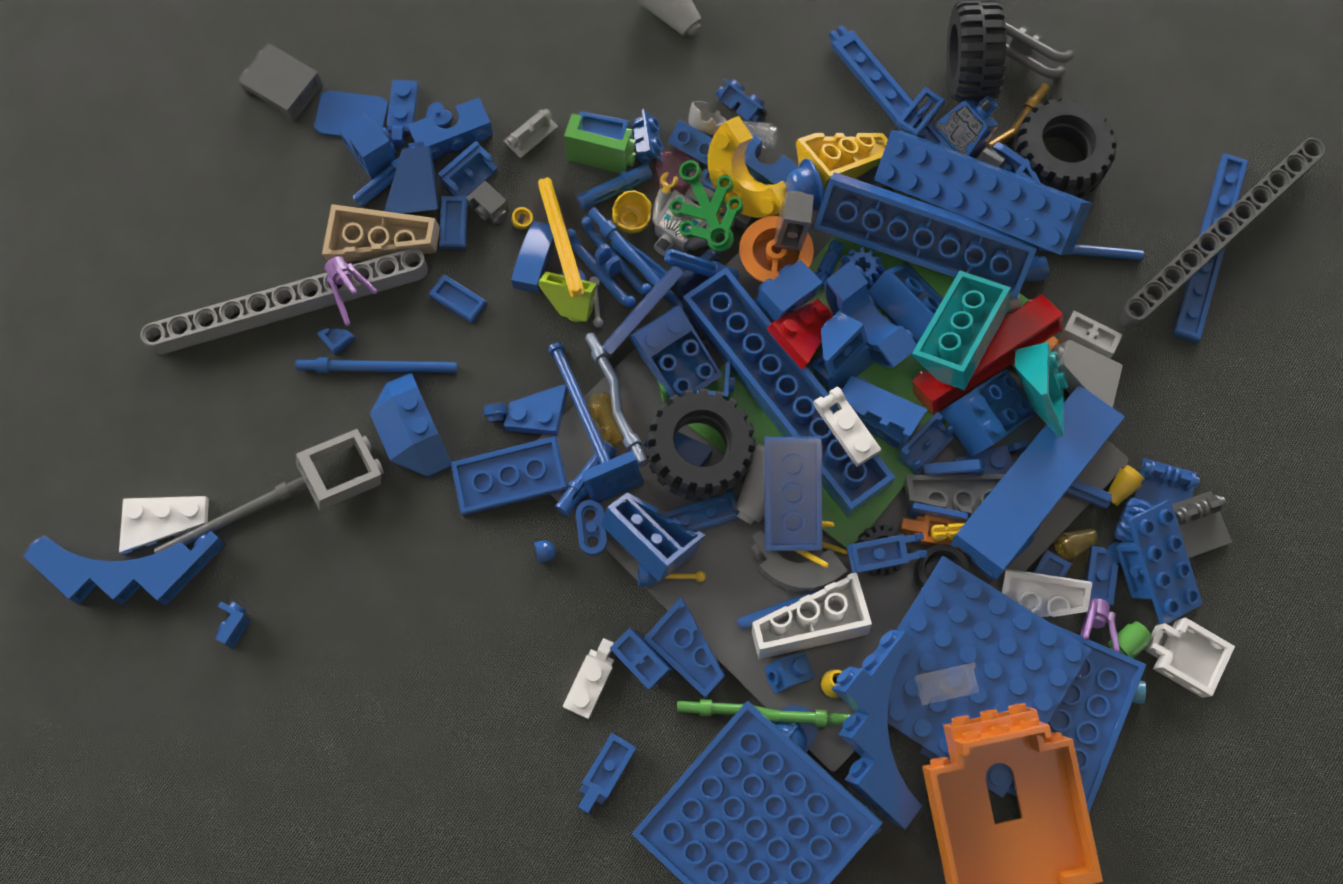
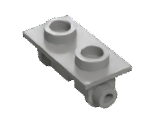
[503,109,558,158]

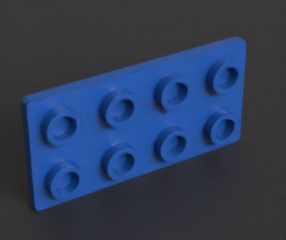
[1116,500,1202,624]

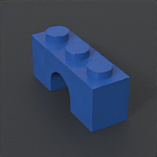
[408,97,493,160]
[745,131,799,185]

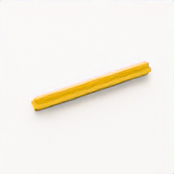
[538,177,584,298]

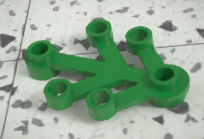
[669,160,744,252]

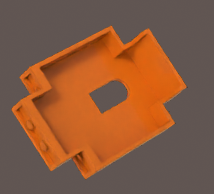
[922,703,1103,884]

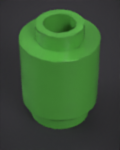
[1108,621,1152,659]

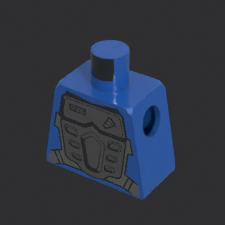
[933,96,998,159]

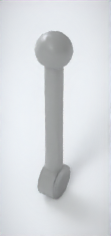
[589,276,603,328]

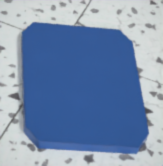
[314,90,389,137]

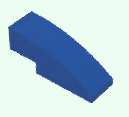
[511,221,555,294]

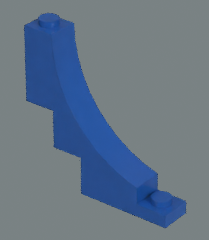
[23,531,226,606]

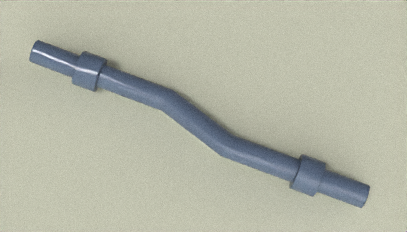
[585,333,649,467]

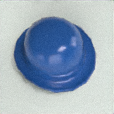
[786,158,824,210]

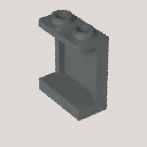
[238,44,323,122]

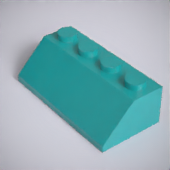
[912,271,1011,390]

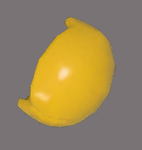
[612,190,652,234]

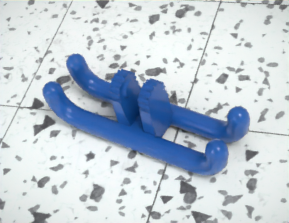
[567,216,652,308]

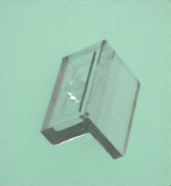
[914,662,980,706]

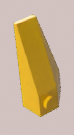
[796,133,888,195]

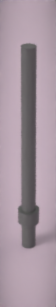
[154,476,307,554]

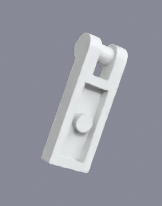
[813,387,881,467]

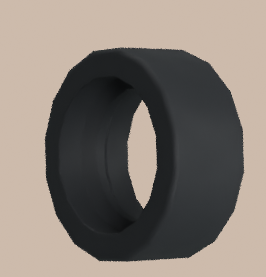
[914,544,970,590]

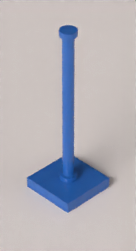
[548,342,644,503]

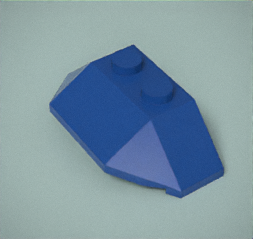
[370,373,451,477]

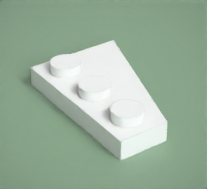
[1002,569,1092,617]

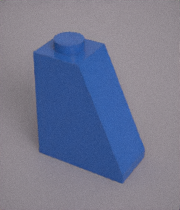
[385,142,440,214]

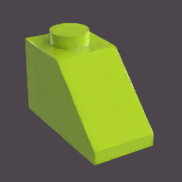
[539,271,597,322]

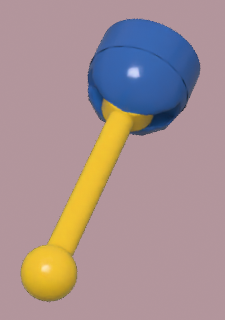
[638,564,706,587]

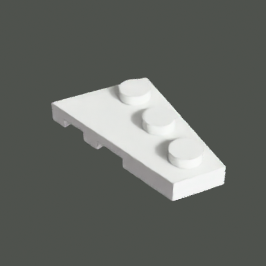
[119,496,209,555]

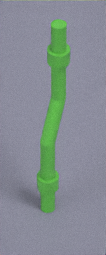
[677,699,850,727]

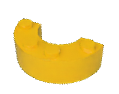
[708,116,787,218]

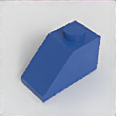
[821,311,868,378]

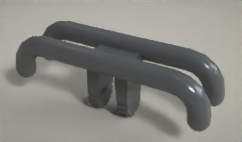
[1006,23,1074,79]

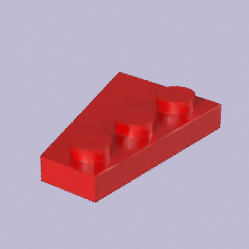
[767,299,833,370]

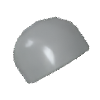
[688,101,726,136]

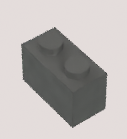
[775,191,814,251]

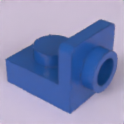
[215,602,251,649]

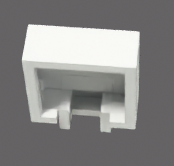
[1144,618,1235,698]

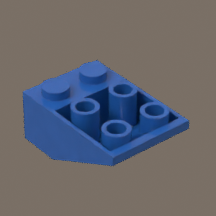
[628,306,722,397]
[941,369,1036,457]

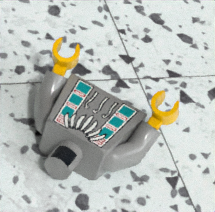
[652,172,724,256]

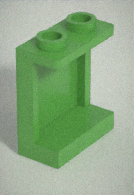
[564,113,636,174]

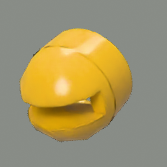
[511,207,533,230]

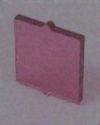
[655,148,702,190]

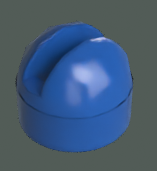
[534,540,555,564]

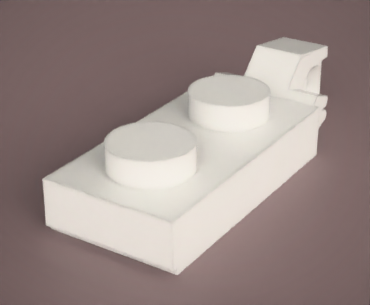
[563,638,614,720]

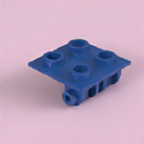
[1134,458,1200,506]

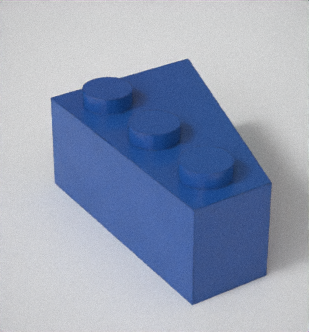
[842,376,927,451]
[601,492,705,582]

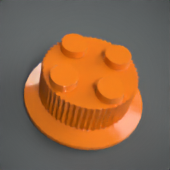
[739,216,814,283]

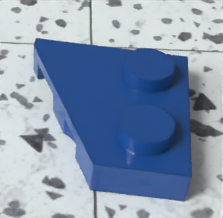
[504,385,569,436]

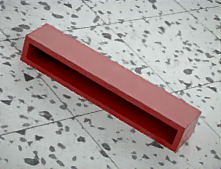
[912,294,1063,416]

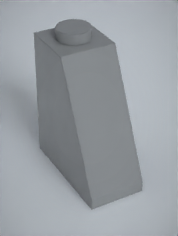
[1051,340,1123,408]

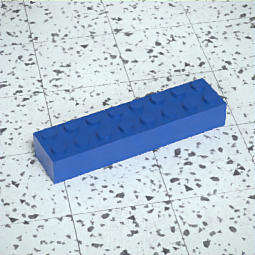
[874,130,1092,255]
[814,172,1037,299]

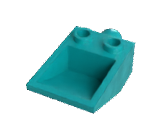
[1015,342,1068,437]

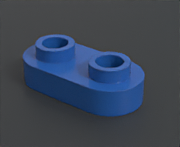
[576,500,607,556]

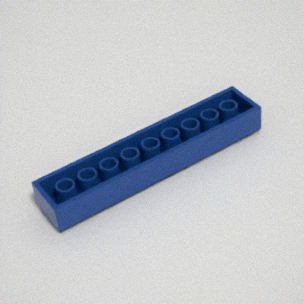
[683,267,895,518]

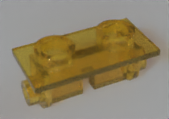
[587,392,624,448]

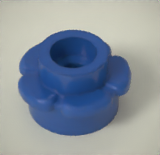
[482,403,509,422]

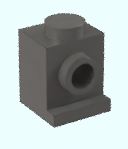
[466,181,509,225]

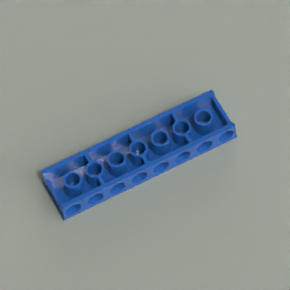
[950,385,1125,580]

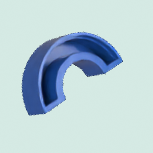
[824,261,917,368]

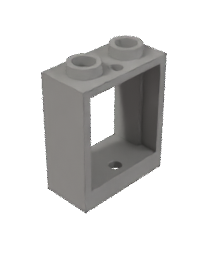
[296,429,384,511]

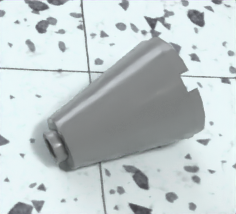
[637,0,702,37]
[735,444,765,525]

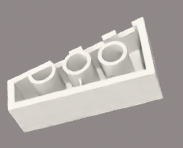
[752,573,872,659]

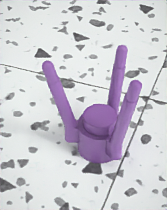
[324,256,377,326]
[1080,599,1120,652]

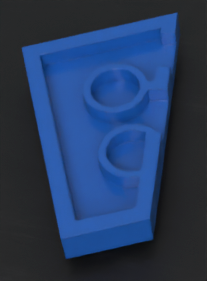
[643,597,726,697]

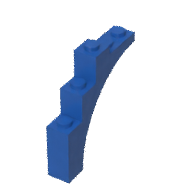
[832,630,922,829]

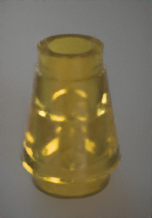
[1054,528,1098,560]

